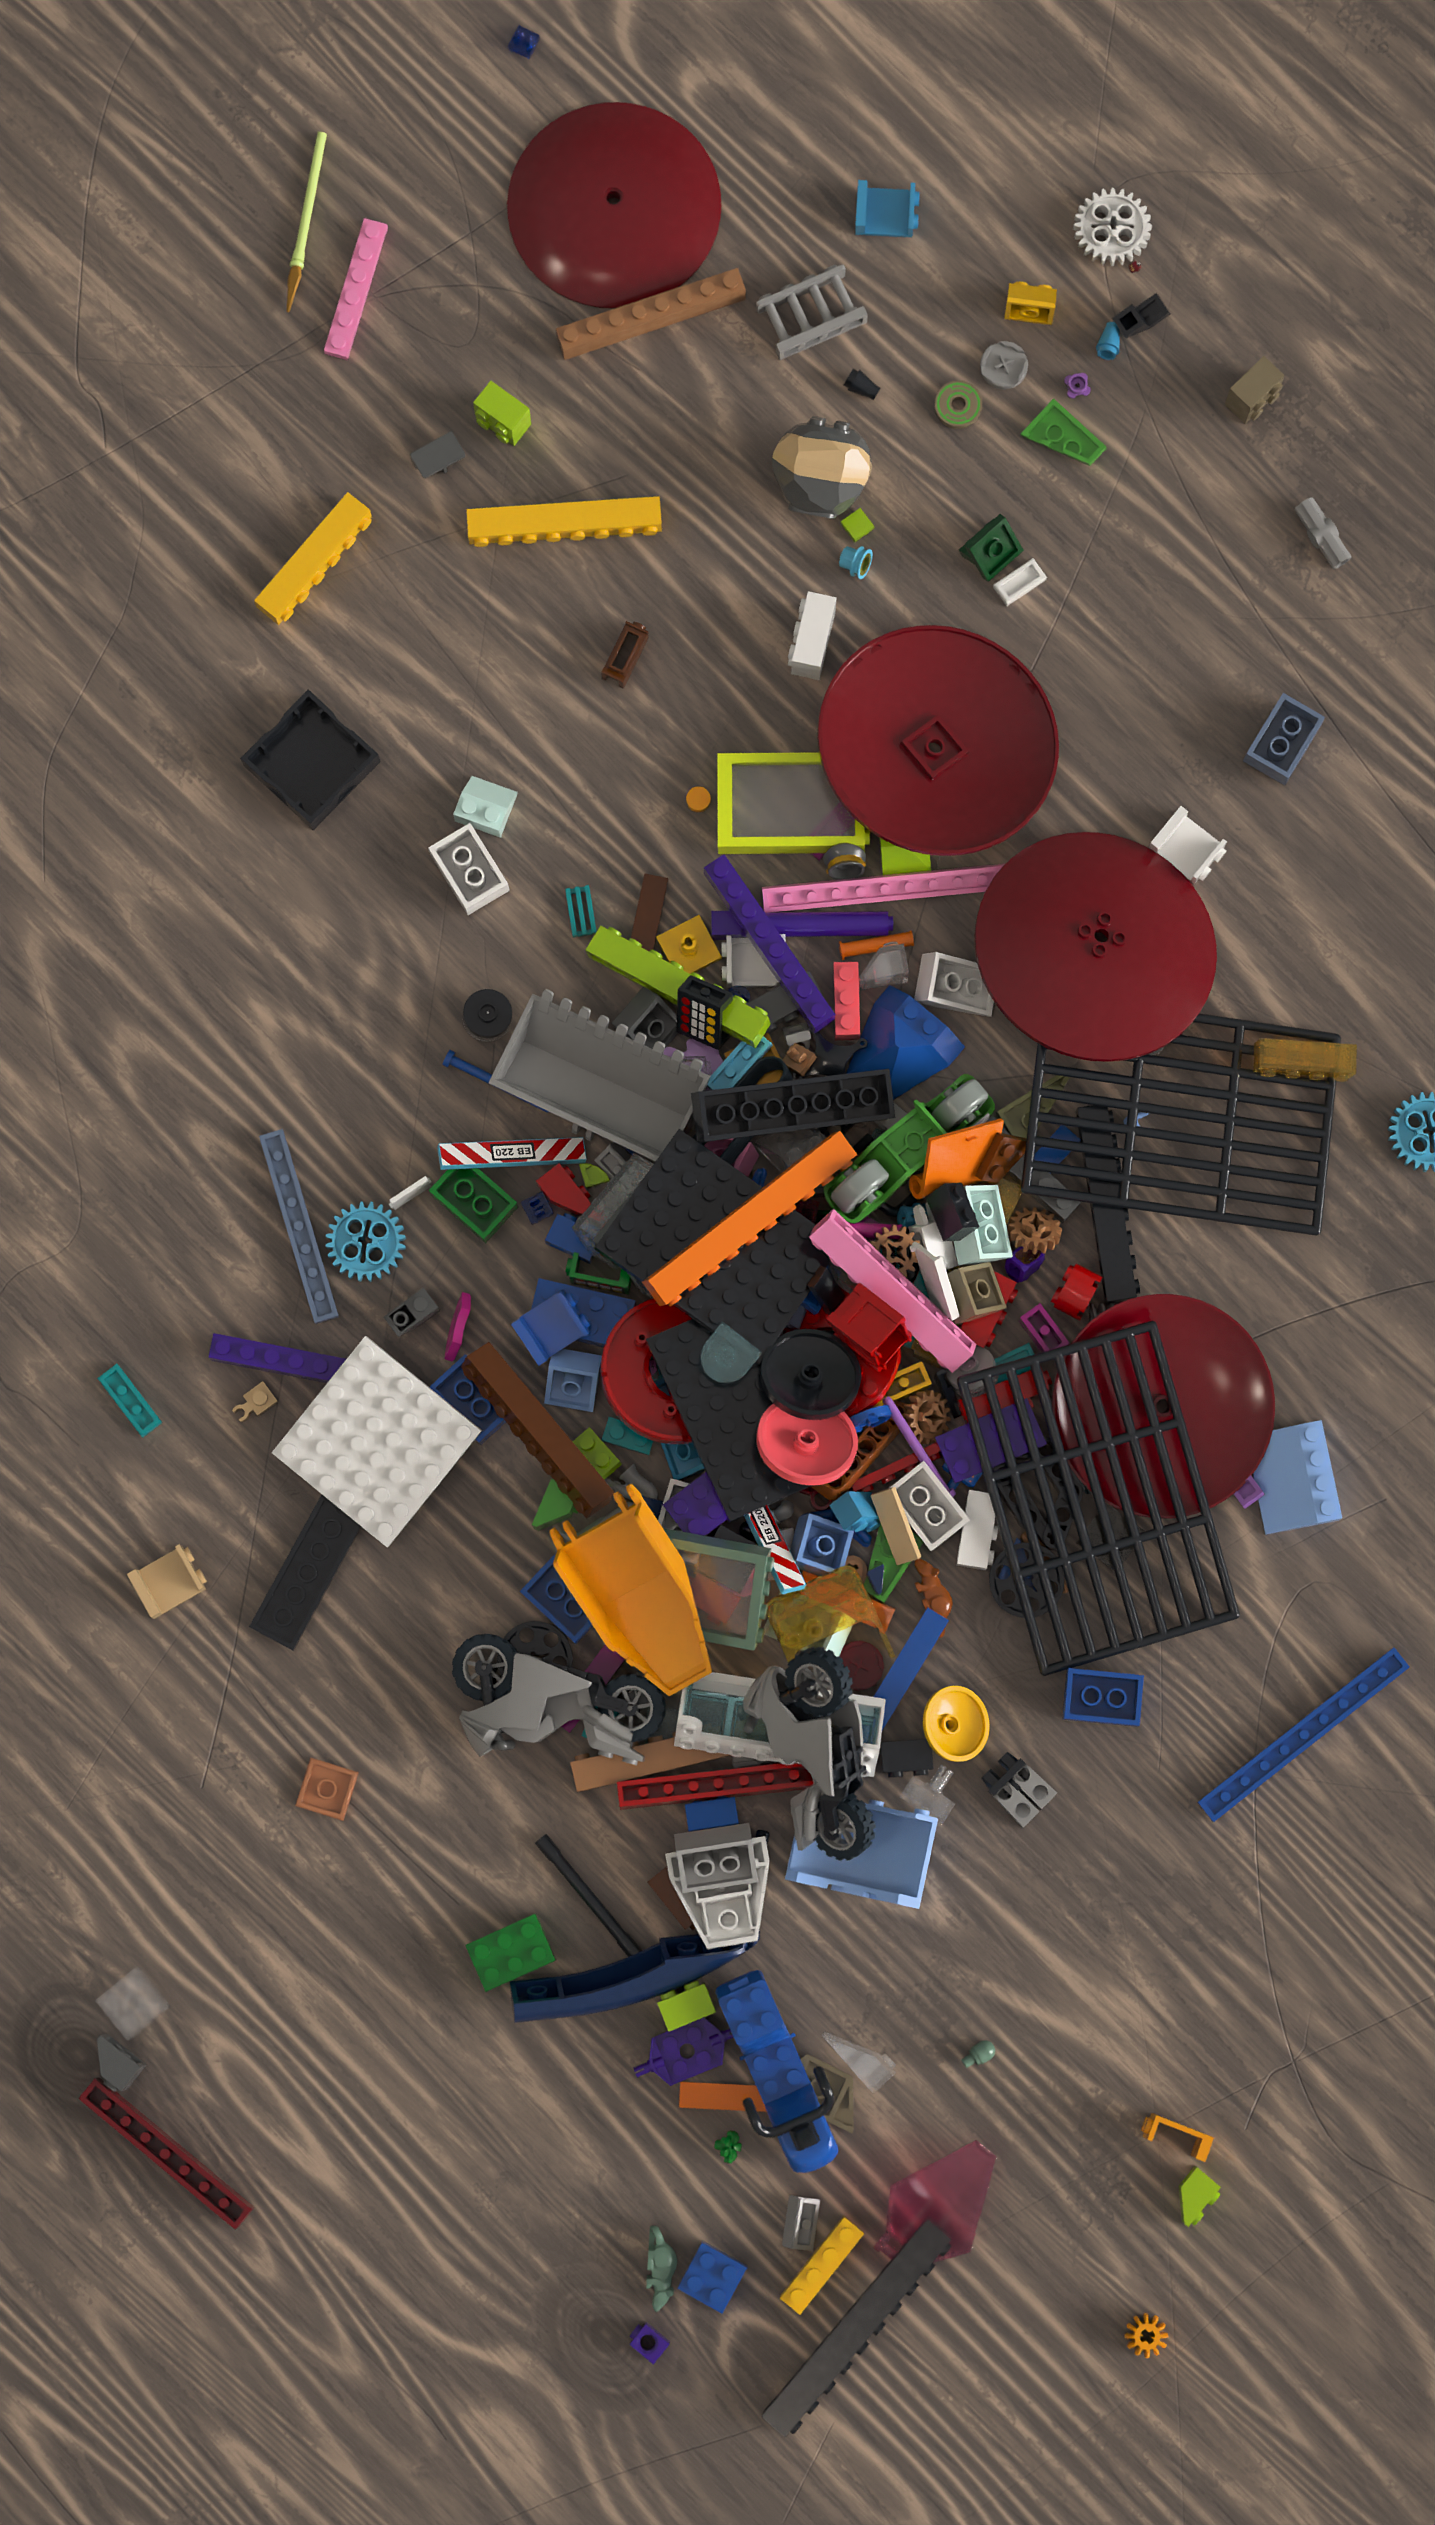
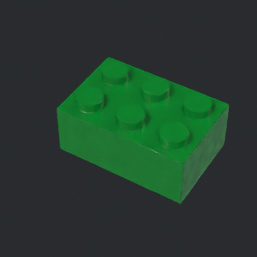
[429,1168,518,1244]
[465,1914,556,1992]

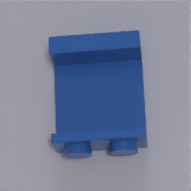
[511,1289,591,1366]

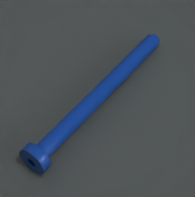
[442,1050,549,1112]

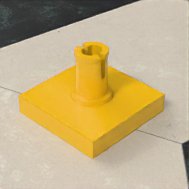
[656,915,722,974]

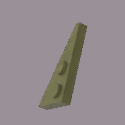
[996,1075,1070,1138]

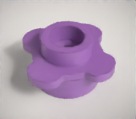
[1064,373,1091,399]

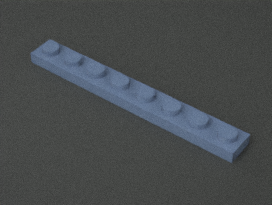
[259,1129,339,1324]

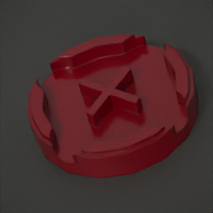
[839,1640,884,1691]

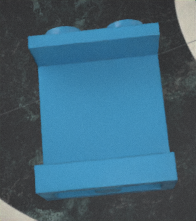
[855,180,920,237]

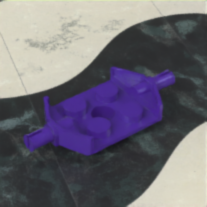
[633,2017,734,2086]

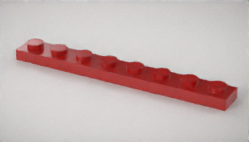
[850,1398,1034,1492]

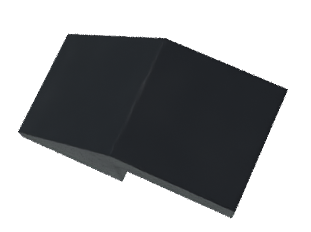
[1113,293,1171,338]

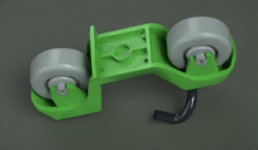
[824,1074,995,1224]

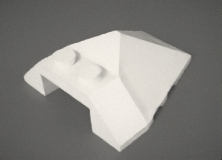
[665,1836,770,1950]

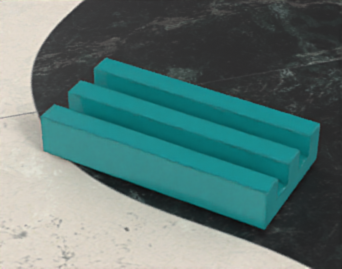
[565,885,597,938]

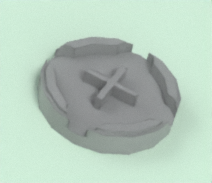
[980,341,1028,390]

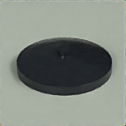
[760,1329,861,1420]

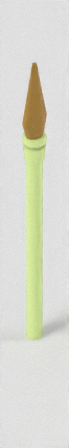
[287,132,327,312]

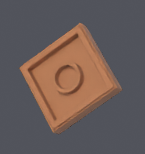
[295,1758,359,1821]

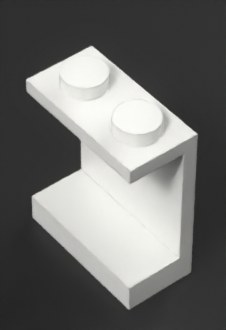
[1149,806,1227,884]

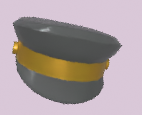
[823,843,866,880]

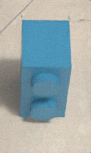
[829,1491,880,1532]

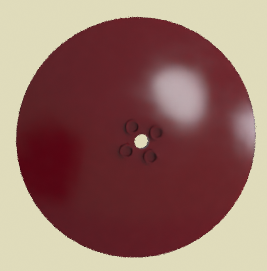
[817,625,1059,856]
[974,832,1217,1062]

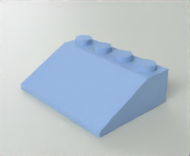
[1253,1420,1342,1535]

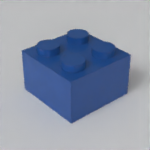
[677,2240,747,2314]

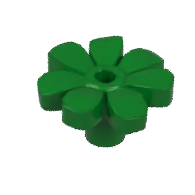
[714,2130,742,2164]

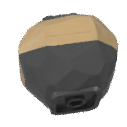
[772,416,872,519]

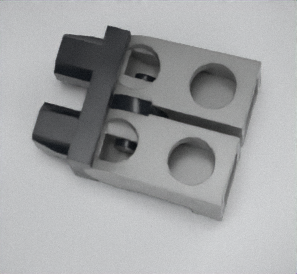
[981,1752,1057,1829]

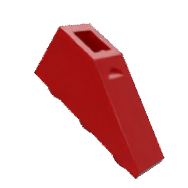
[536,1163,606,1226]

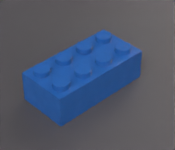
[531,1278,636,1347]

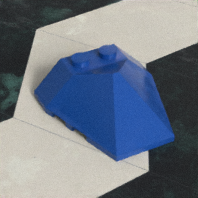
[846,985,965,1100]

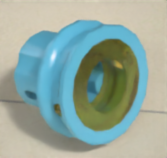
[839,546,873,579]

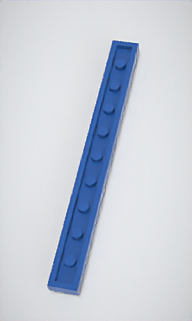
[1197,1647,1410,1822]

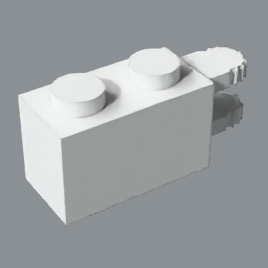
[908,1202,958,1274]

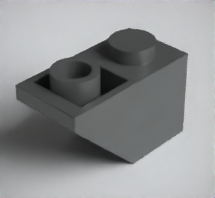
[384,1287,440,1337]

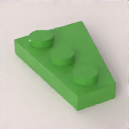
[1021,398,1107,466]
[863,1522,924,1603]

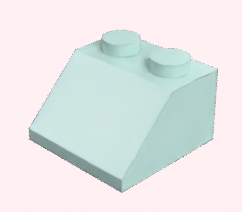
[453,776,518,838]

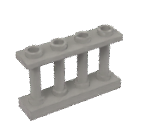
[756,264,868,360]

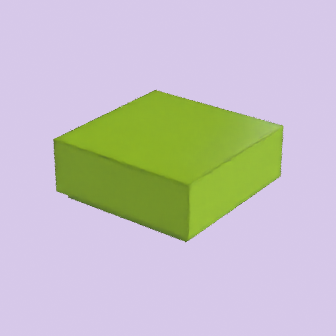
[841,508,875,542]

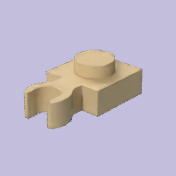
[232,1381,278,1422]

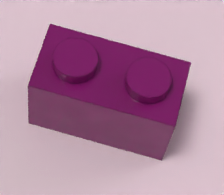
[1018,1303,1069,1352]

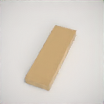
[870,1487,921,1565]

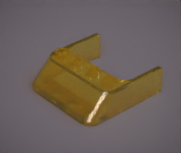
[766,1566,895,1663]

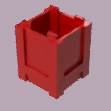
[826,1282,912,1372]

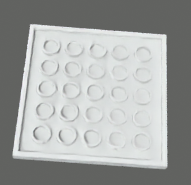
[272,1336,482,1547]

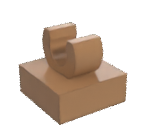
[783,1043,817,1077]

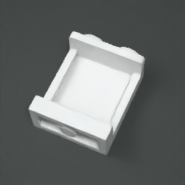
[722,934,785,988]

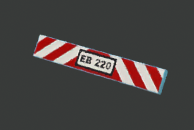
[437,1137,587,1170]
[744,1506,806,1595]

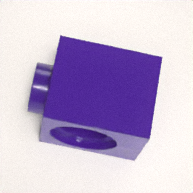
[629,2322,670,2365]

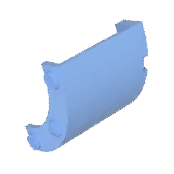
[785,1799,938,1909]

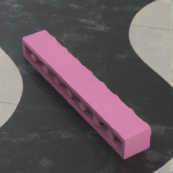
[809,1209,976,1373]

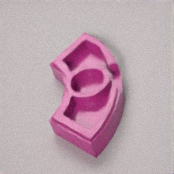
[445,1292,471,1362]

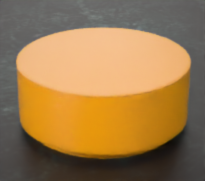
[686,786,711,812]

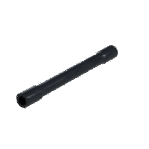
[535,1834,643,1957]

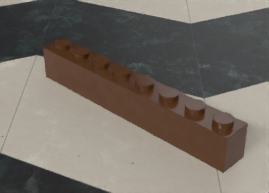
[461,1342,615,1519]

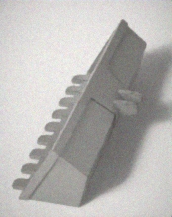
[489,989,710,1161]

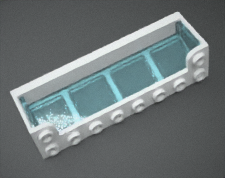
[674,1672,886,1777]

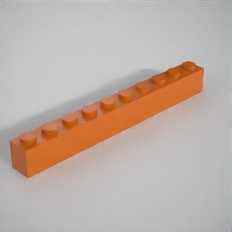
[642,1131,857,1306]

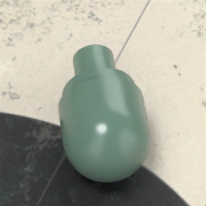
[961,2040,995,2068]

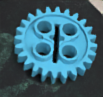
[1388,1092,1435,1172]
[325,1202,406,1282]

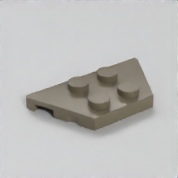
[801,2054,854,2133]

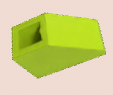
[1179,2166,1221,2227]

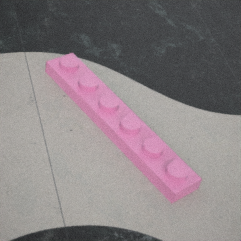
[324,218,388,360]

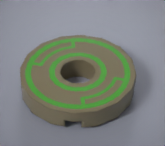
[935,381,982,429]

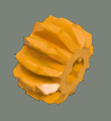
[1124,2313,1168,2358]

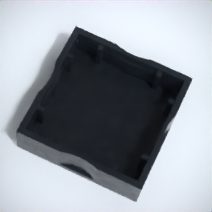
[240,689,381,831]

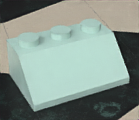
[953,1185,1013,1266]

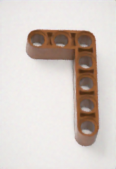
[811,1401,907,1501]

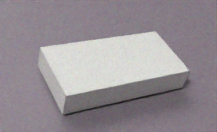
[993,558,1047,606]

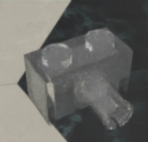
[898,1764,956,1825]

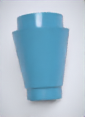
[1096,322,1120,360]

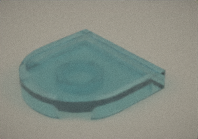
[701,1322,762,1383]

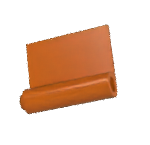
[909,1118,1004,1199]

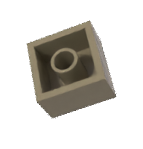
[1225,356,1285,424]

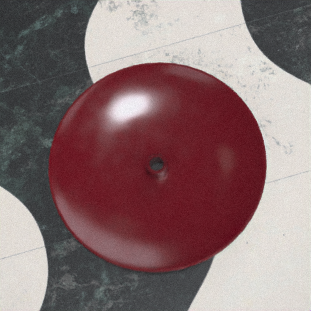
[507,102,722,309]
[1052,1294,1275,1519]

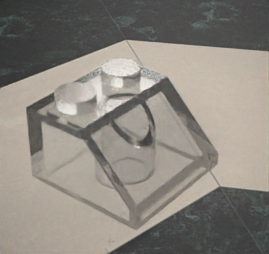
[859,942,909,991]

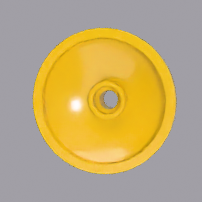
[923,1686,989,1762]

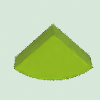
[579,1163,610,1189]

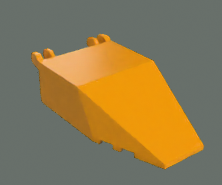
[549,1484,712,1696]

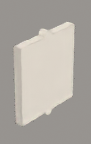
[389,1176,432,1210]

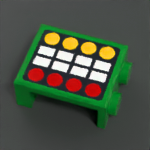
[565,1252,633,1295]

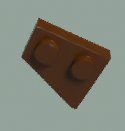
[975,1132,1026,1183]

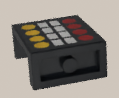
[676,975,733,1050]

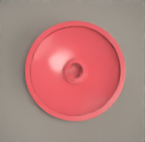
[756,1403,858,1485]

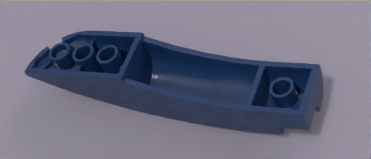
[510,1928,760,2023]

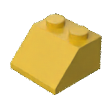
[1004,282,1057,325]

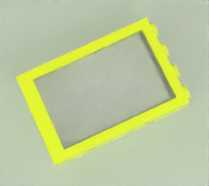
[717,752,870,854]

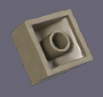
[947,1262,1007,1324]

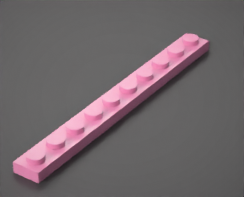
[762,864,1005,913]

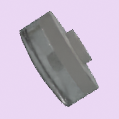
[946,1347,999,1397]

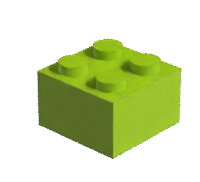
[473,380,531,446]
[657,1980,716,2032]

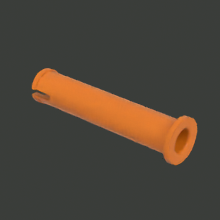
[839,931,914,960]

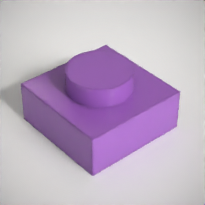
[1234,1475,1265,1509]

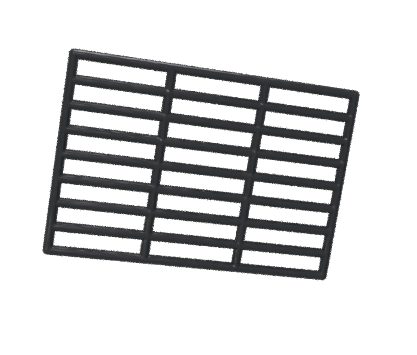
[1021,1013,1341,1236]
[957,1321,1240,1676]

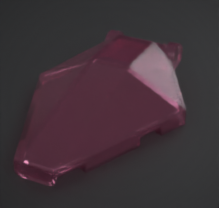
[873,2140,996,2263]

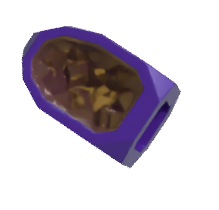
[1005,1246,1045,1283]

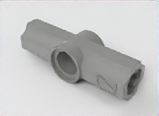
[1294,497,1352,570]

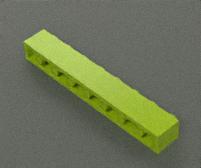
[586,926,771,1049]

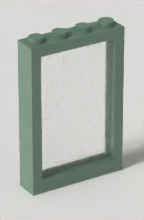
[663,1528,774,1651]

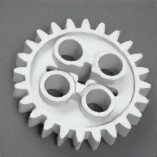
[1073,188,1152,266]

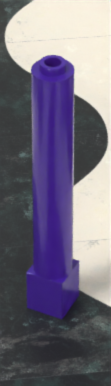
[711,911,893,940]

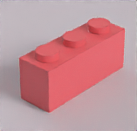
[833,962,860,1041]

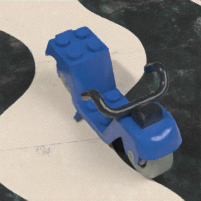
[715,1970,838,2173]

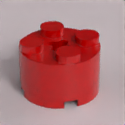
[1050,1263,1103,1321]

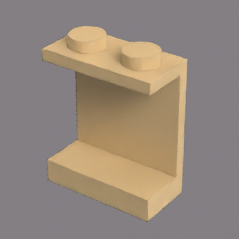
[127,1544,207,1619]

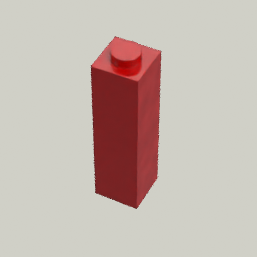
[957,1366,1052,1424]

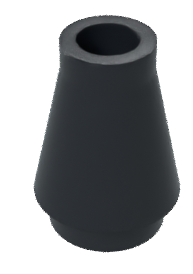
[844,368,881,400]

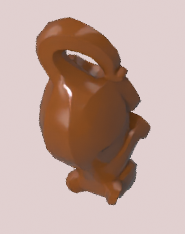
[914,1558,953,1638]

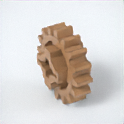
[1007,1207,1062,1254]
[869,1225,920,1277]
[902,1390,951,1444]

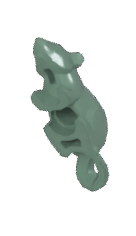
[646,2226,678,2312]

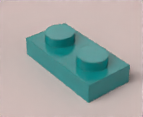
[602,1417,654,1456]

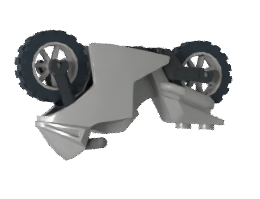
[452,1634,666,1765]
[743,1647,875,1861]

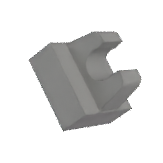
[782,1022,811,1049]

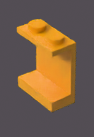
[1141,2113,1214,2162]

